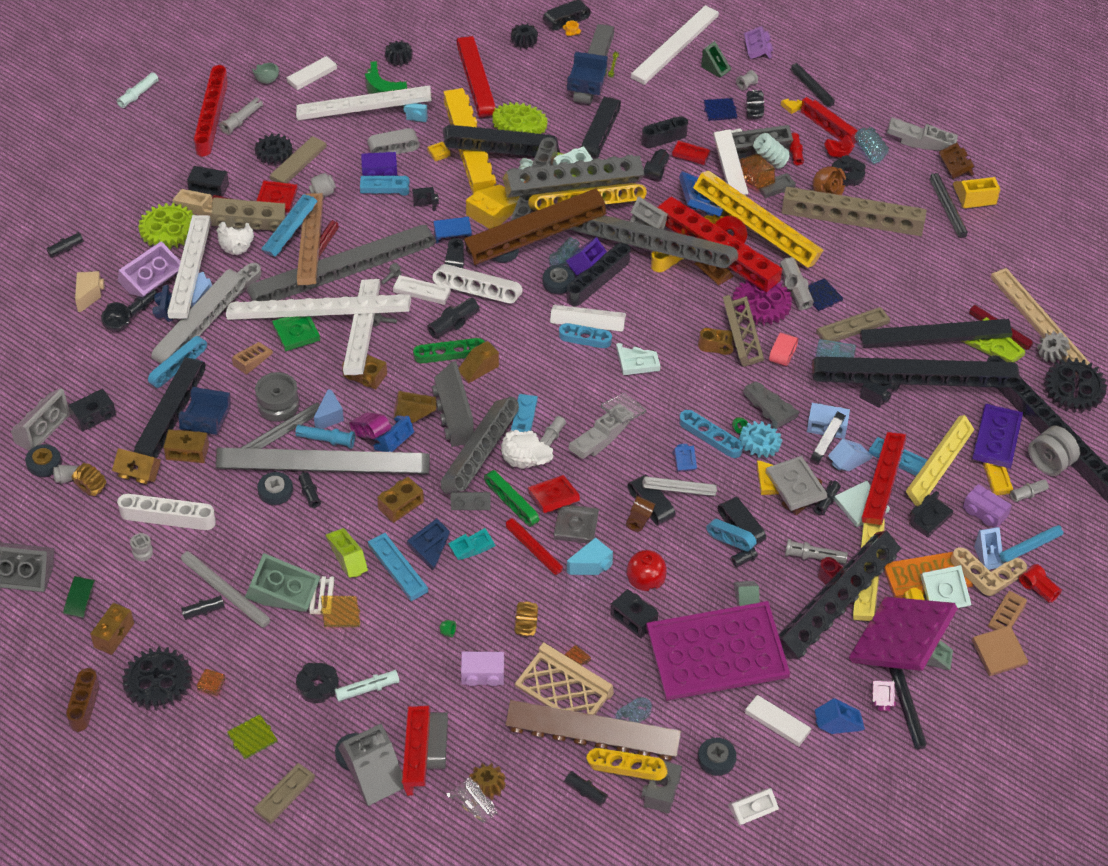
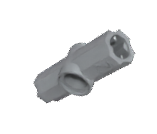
[780,257,814,310]

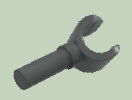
[381,263,402,285]
[373,313,397,326]

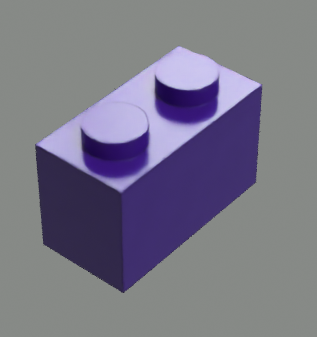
[361,152,397,176]
[566,237,607,275]

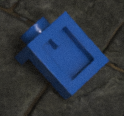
[672,444,697,472]

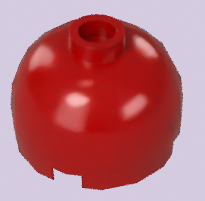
[626,550,667,591]

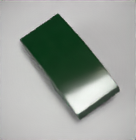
[63,576,95,619]

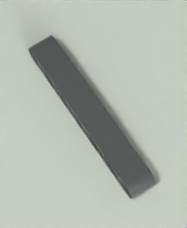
[574,24,615,105]
[510,138,557,221]
[441,397,519,494]

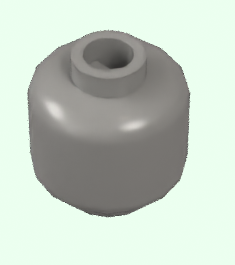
[309,173,336,198]

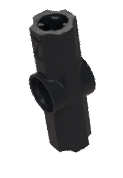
[427,298,480,339]

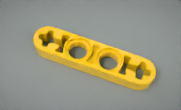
[586,748,668,780]

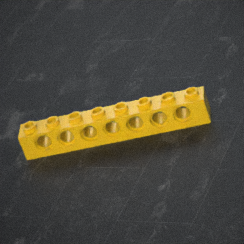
[693,171,824,268]

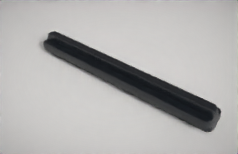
[930,173,968,238]
[889,667,927,750]

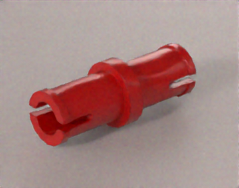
[789,133,804,166]

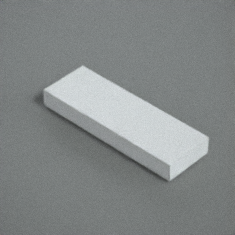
[287,56,337,90]
[393,275,451,305]
[745,695,811,747]

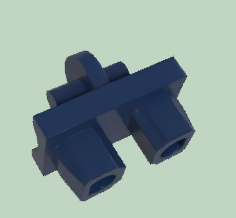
[152,285,173,322]

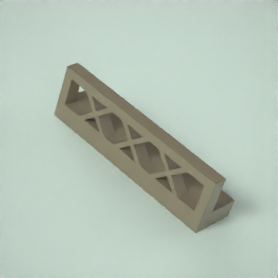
[723,295,765,367]

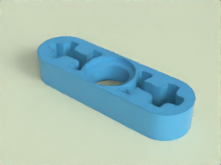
[559,323,612,348]
[706,519,757,551]

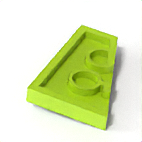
[961,317,1025,362]

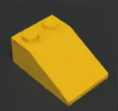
[466,184,520,229]

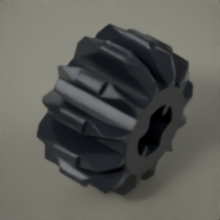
[511,23,538,49]
[385,40,413,67]
[746,90,764,119]

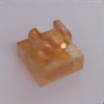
[196,669,226,696]

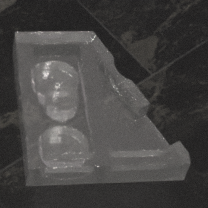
[447,777,498,823]

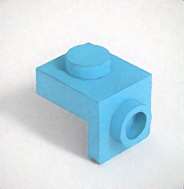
[403,103,428,122]

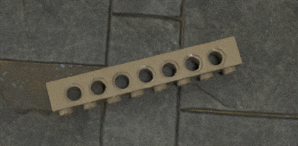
[782,187,927,236]

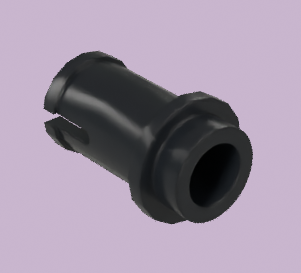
[730,547,758,568]

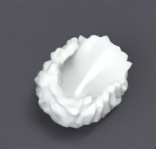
[217,222,254,255]
[501,430,553,469]

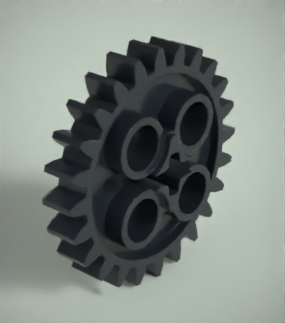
[1044,358,1107,413]
[122,647,193,710]

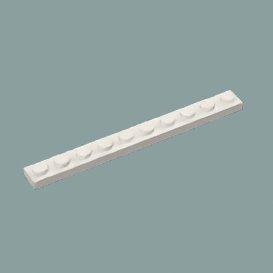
[226,294,411,320]

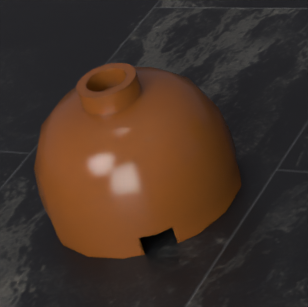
[812,166,846,195]

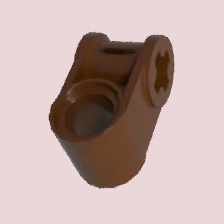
[626,496,655,532]

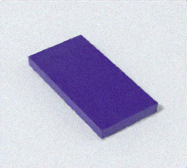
[972,403,1023,469]

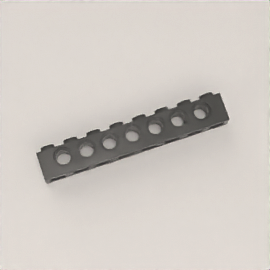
[503,155,645,198]

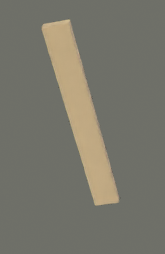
[990,268,1090,375]

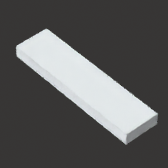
[713,129,748,196]

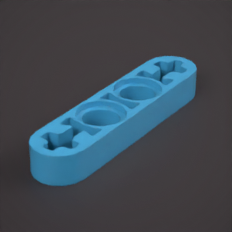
[148,336,207,388]
[679,410,743,458]

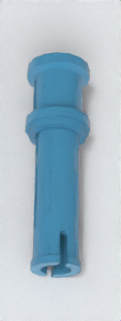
[295,424,356,449]

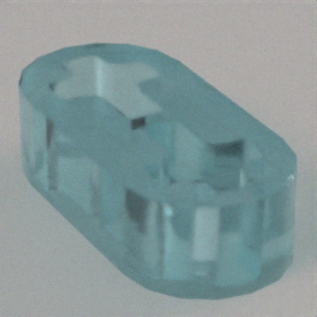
[615,697,652,723]

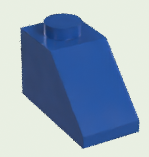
[815,698,865,734]

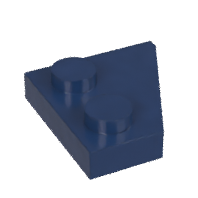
[407,518,450,571]

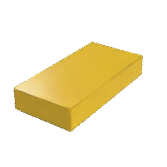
[983,462,1013,495]

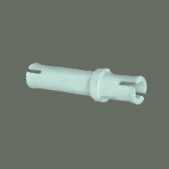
[117,72,159,108]
[335,669,400,702]

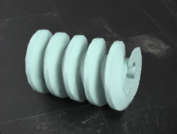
[753,133,790,169]

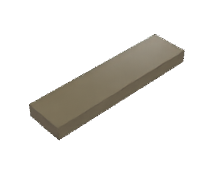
[270,136,327,183]
[816,307,890,345]

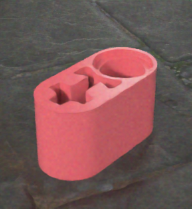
[769,332,799,366]

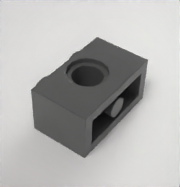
[641,761,682,814]

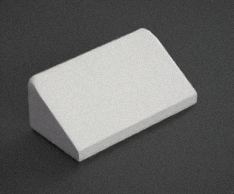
[728,788,779,825]

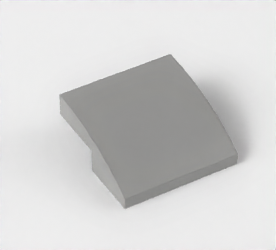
[630,197,667,239]

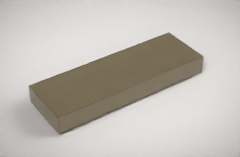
[254,763,315,824]

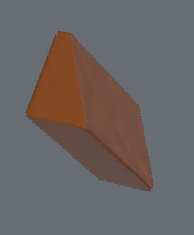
[695,262,734,285]

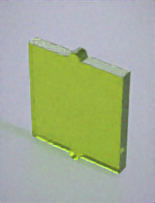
[227,714,278,760]

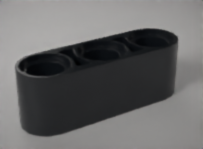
[543,0,591,31]
[641,116,688,148]
[627,474,676,525]
[718,497,766,545]

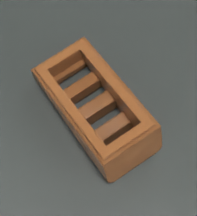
[232,342,273,375]
[988,591,1027,630]

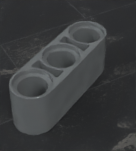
[427,712,448,769]

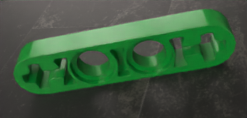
[413,338,485,363]
[484,470,540,527]

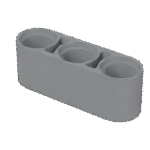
[367,128,420,154]

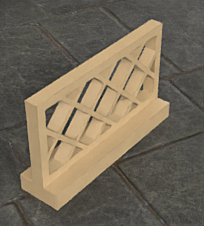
[515,642,614,715]

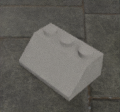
[11,389,70,451]

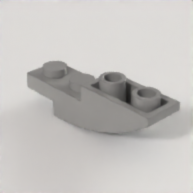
[887,117,958,150]
[568,405,634,459]

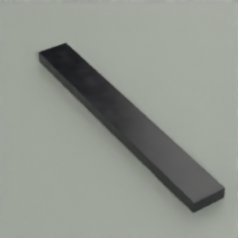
[861,319,1012,348]

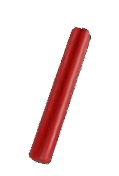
[506,518,563,575]

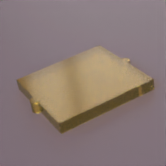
[320,596,360,627]

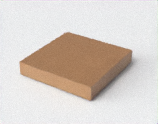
[972,626,1028,676]

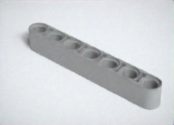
[151,269,246,364]

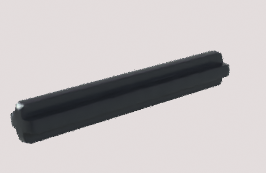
[791,63,835,107]

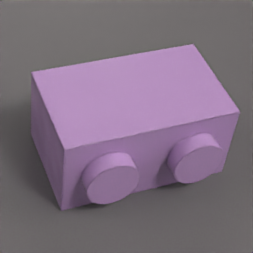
[461,652,504,686]

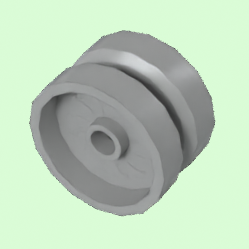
[1028,426,1080,476]

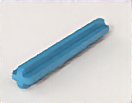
[999,525,1064,563]

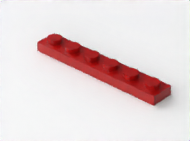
[862,432,906,525]

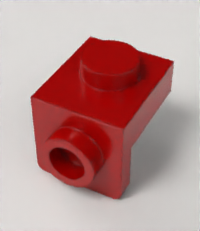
[824,135,855,157]

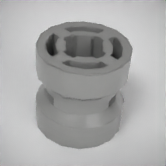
[130,533,153,561]

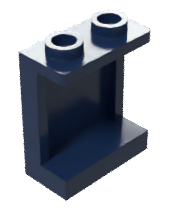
[567,51,608,95]
[179,387,231,435]

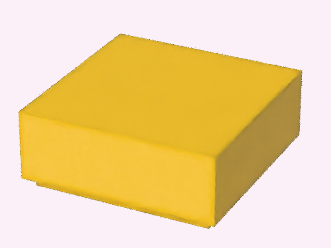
[427,141,450,162]

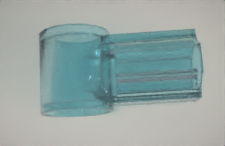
[549,237,580,266]

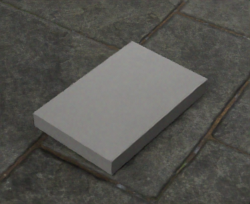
[766,456,827,511]

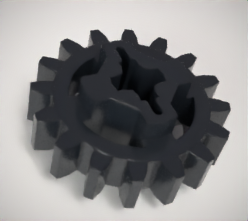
[254,133,293,165]

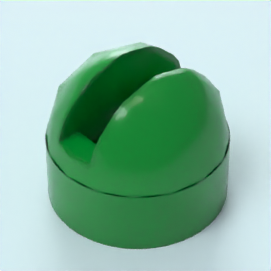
[732,417,748,434]
[439,620,456,637]

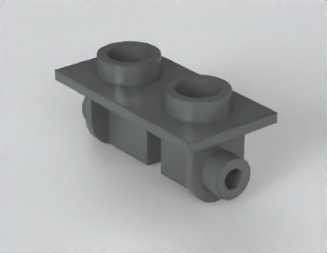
[451,491,491,510]

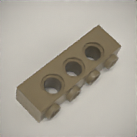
[211,198,285,231]

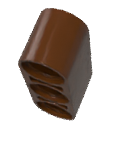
[66,668,100,732]

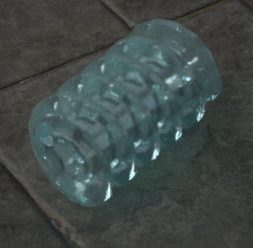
[855,128,889,164]

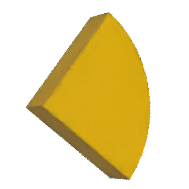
[781,99,802,114]

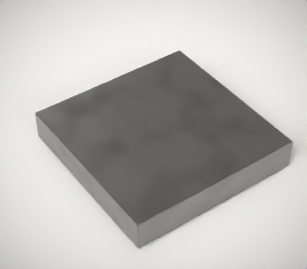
[554,505,599,544]

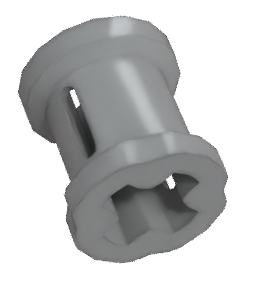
[736,70,758,90]

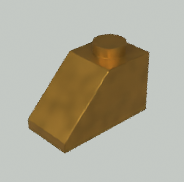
[458,341,499,384]
[394,391,436,423]

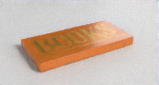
[884,552,973,598]

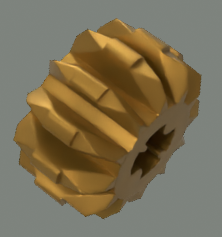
[72,463,107,496]
[514,601,538,636]
[469,762,505,800]

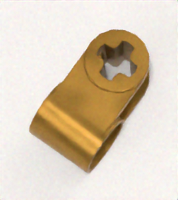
[698,327,734,355]

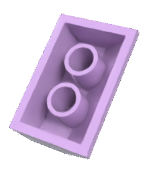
[118,242,181,297]

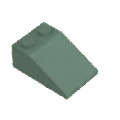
[245,553,321,612]

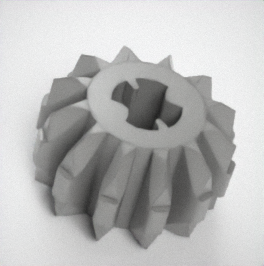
[1037,331,1070,363]

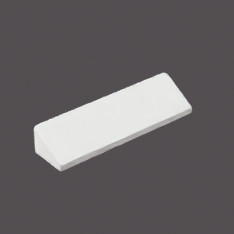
[550,305,626,331]

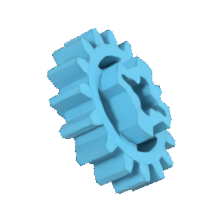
[739,421,782,458]

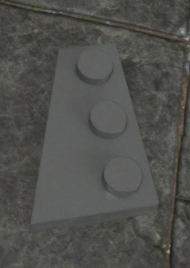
[743,381,799,429]

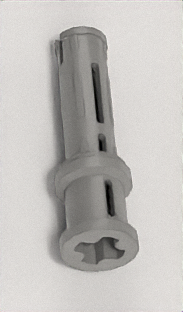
[219,97,263,135]
[785,539,848,565]

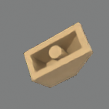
[75,271,105,312]

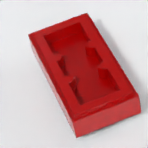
[672,141,710,165]

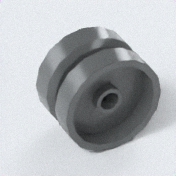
[255,372,299,422]

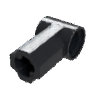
[644,149,670,181]

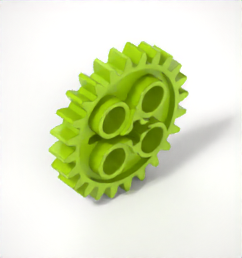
[492,102,548,134]
[138,203,195,250]

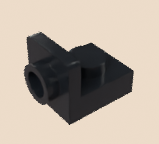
[412,187,439,211]

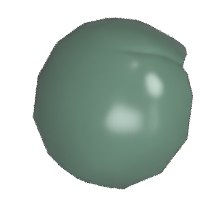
[252,63,279,84]

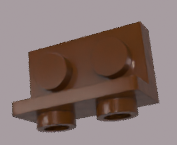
[939,142,975,179]

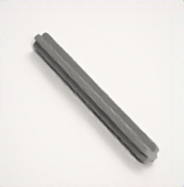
[181,551,270,628]

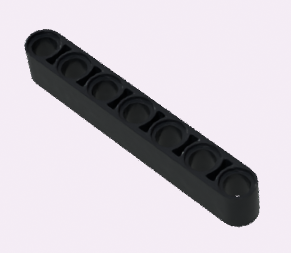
[442,125,560,157]
[134,357,206,458]

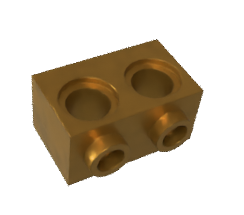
[342,354,387,390]
[377,477,424,523]

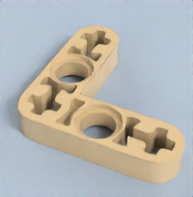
[951,547,1027,596]

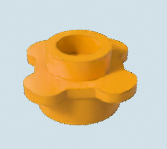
[563,21,581,36]

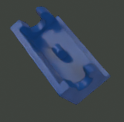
[434,217,472,243]
[373,416,414,452]

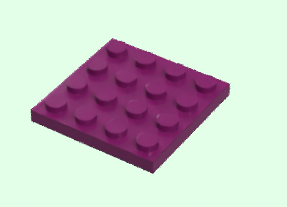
[849,597,958,671]

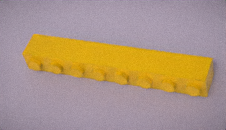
[443,88,496,194]

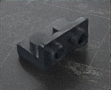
[909,491,954,538]

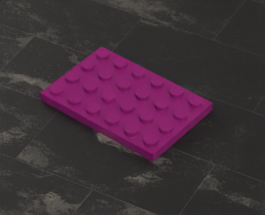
[646,601,790,701]

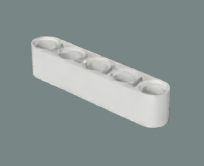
[433,264,522,303]
[117,494,216,530]

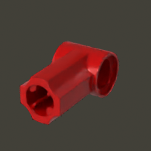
[1019,564,1062,603]

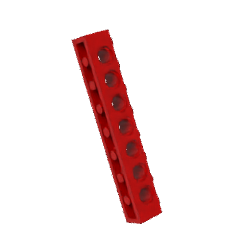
[657,196,782,293]

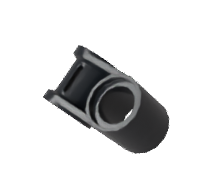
[445,238,464,268]

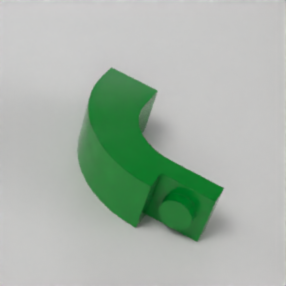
[365,61,407,106]

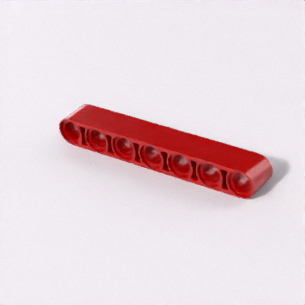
[456,36,496,118]
[194,65,228,157]

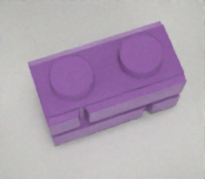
[963,484,1012,528]

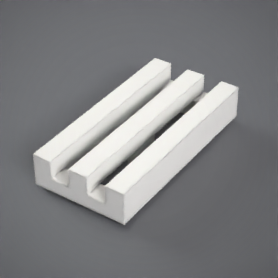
[309,576,334,615]

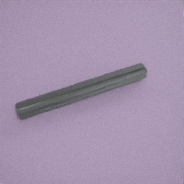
[241,402,320,449]

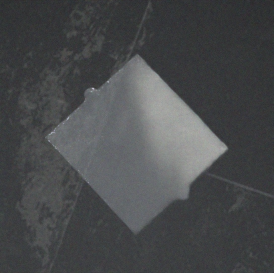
[600,393,646,425]

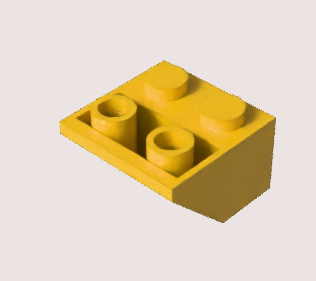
[953,177,1000,208]

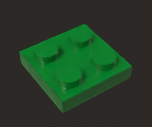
[272,316,320,351]

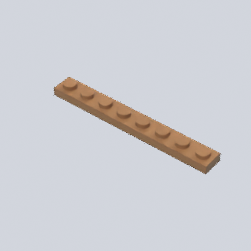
[297,193,324,285]

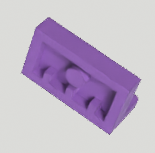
[744,26,773,59]

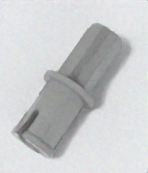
[539,416,566,447]
[1010,480,1049,503]

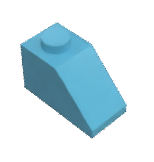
[567,538,613,575]

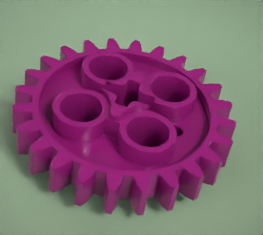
[732,279,792,326]

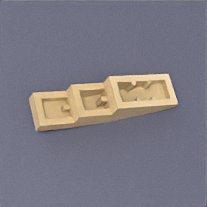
[173,189,213,217]

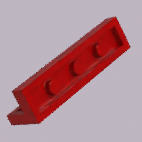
[800,97,864,144]
[402,706,431,796]

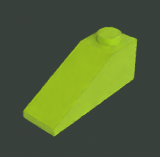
[325,528,368,578]

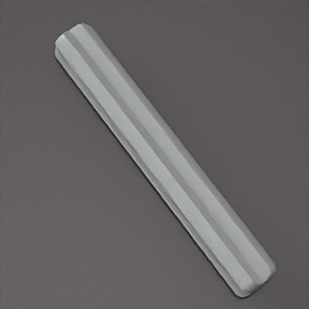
[642,476,717,496]

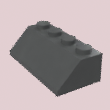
[432,361,474,447]
[0,542,54,592]

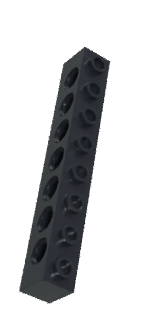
[778,530,902,659]

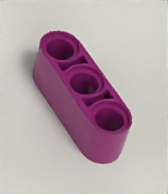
[349,412,391,439]

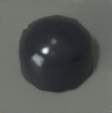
[101,302,130,332]

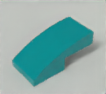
[448,528,496,560]

